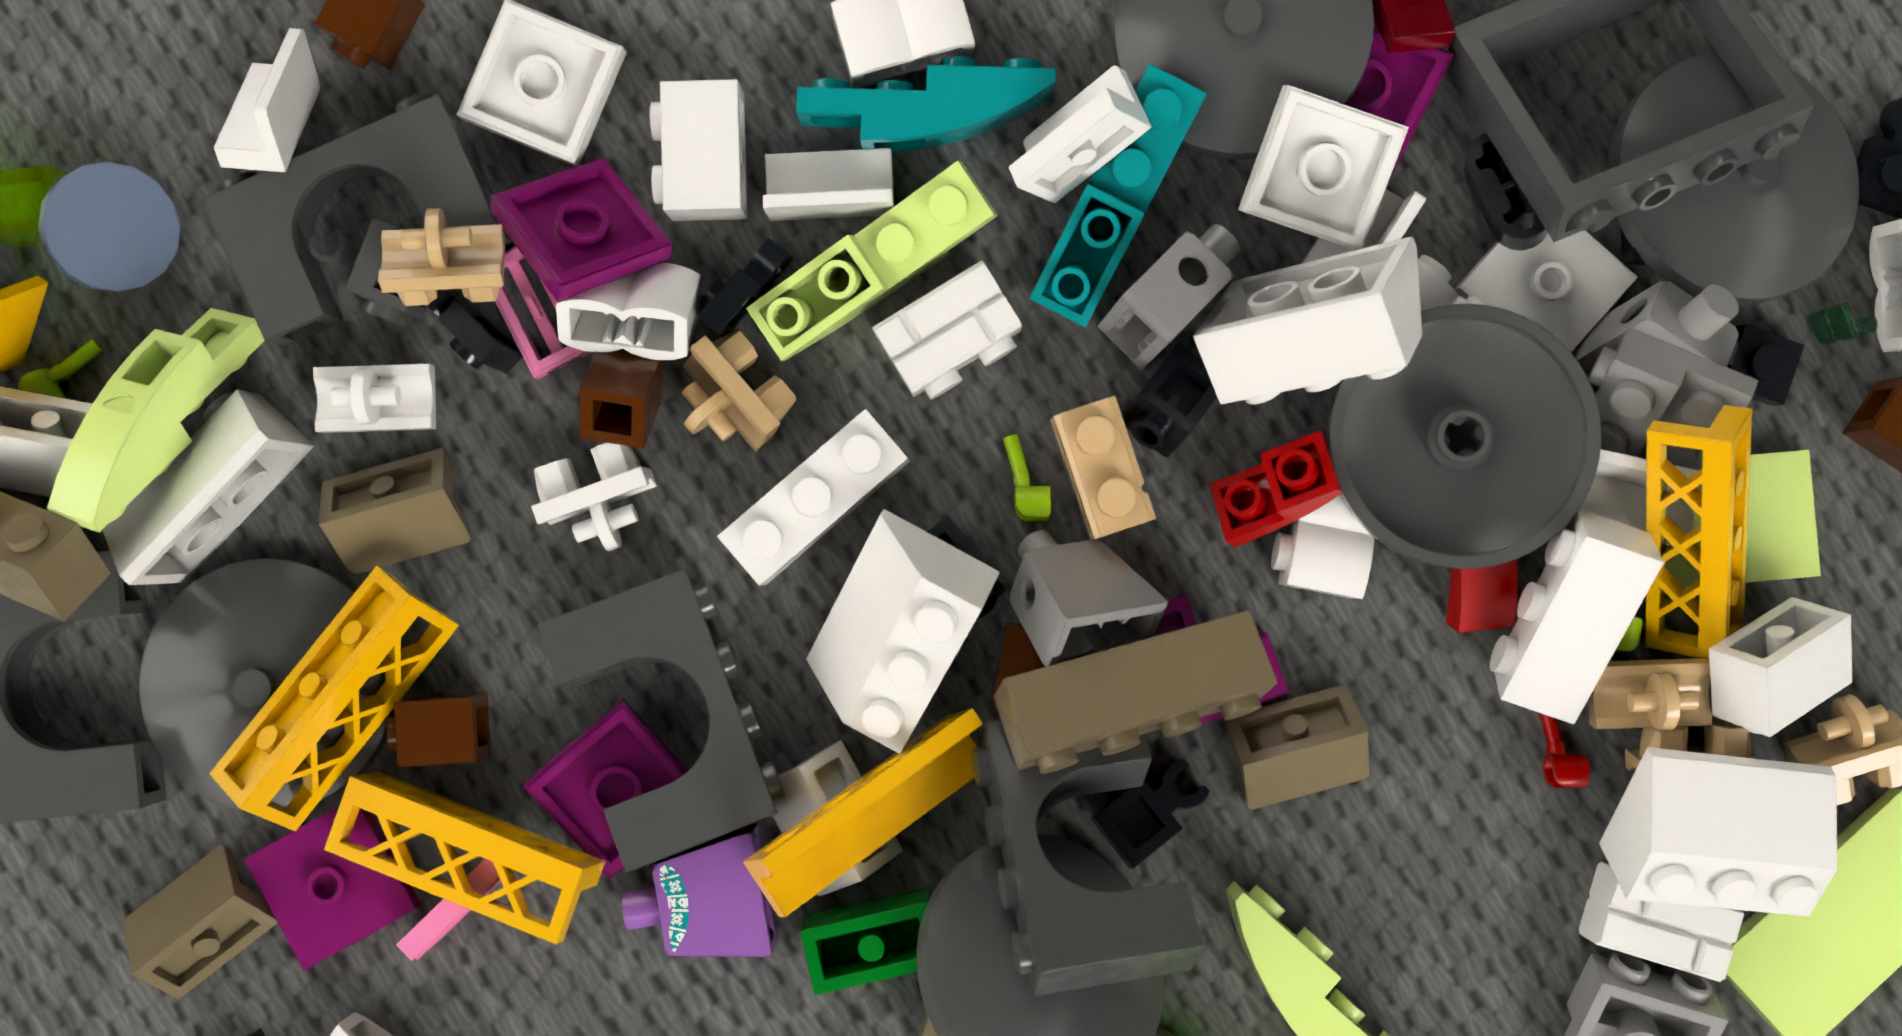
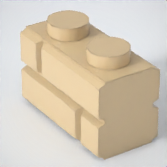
[1050,396,1156,540]

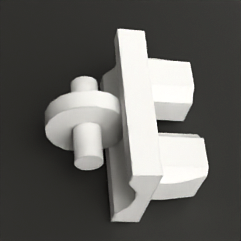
[313,364,436,433]
[531,443,657,551]

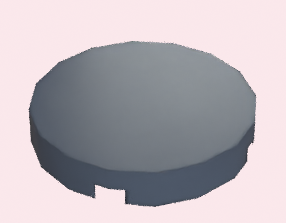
[38,161,181,292]

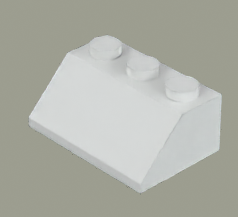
[1193,236,1422,405]
[102,389,314,585]
[806,509,1000,754]
[1599,747,1837,917]

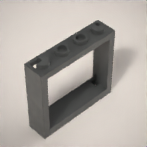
[1448,0,1815,242]

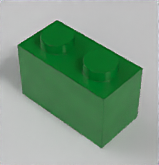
[800,887,931,996]

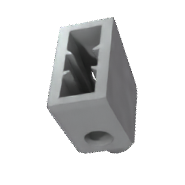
[1097,224,1240,370]
[1575,281,1739,378]
[1010,530,1168,667]

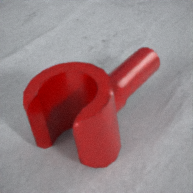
[1538,712,1590,789]

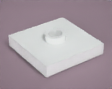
[456,0,627,167]
[1238,85,1409,250]
[1454,211,1638,352]

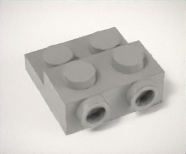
[1588,327,1758,470]
[1564,951,1729,1036]

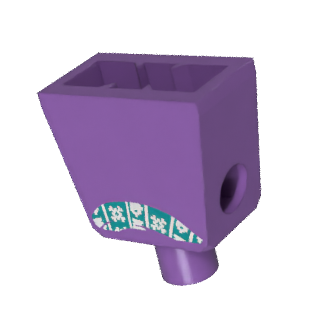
[621,824,777,957]

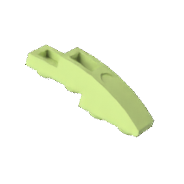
[746,161,998,361]
[47,308,265,533]
[1226,881,1391,1036]

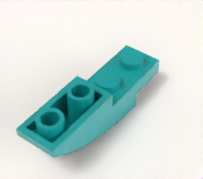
[796,56,1056,153]
[1029,64,1207,328]

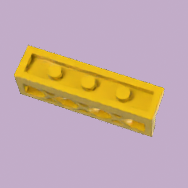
[1646,405,1752,659]
[209,565,459,832]
[743,708,983,917]
[324,772,606,945]

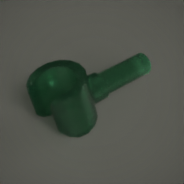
[1809,302,1878,345]

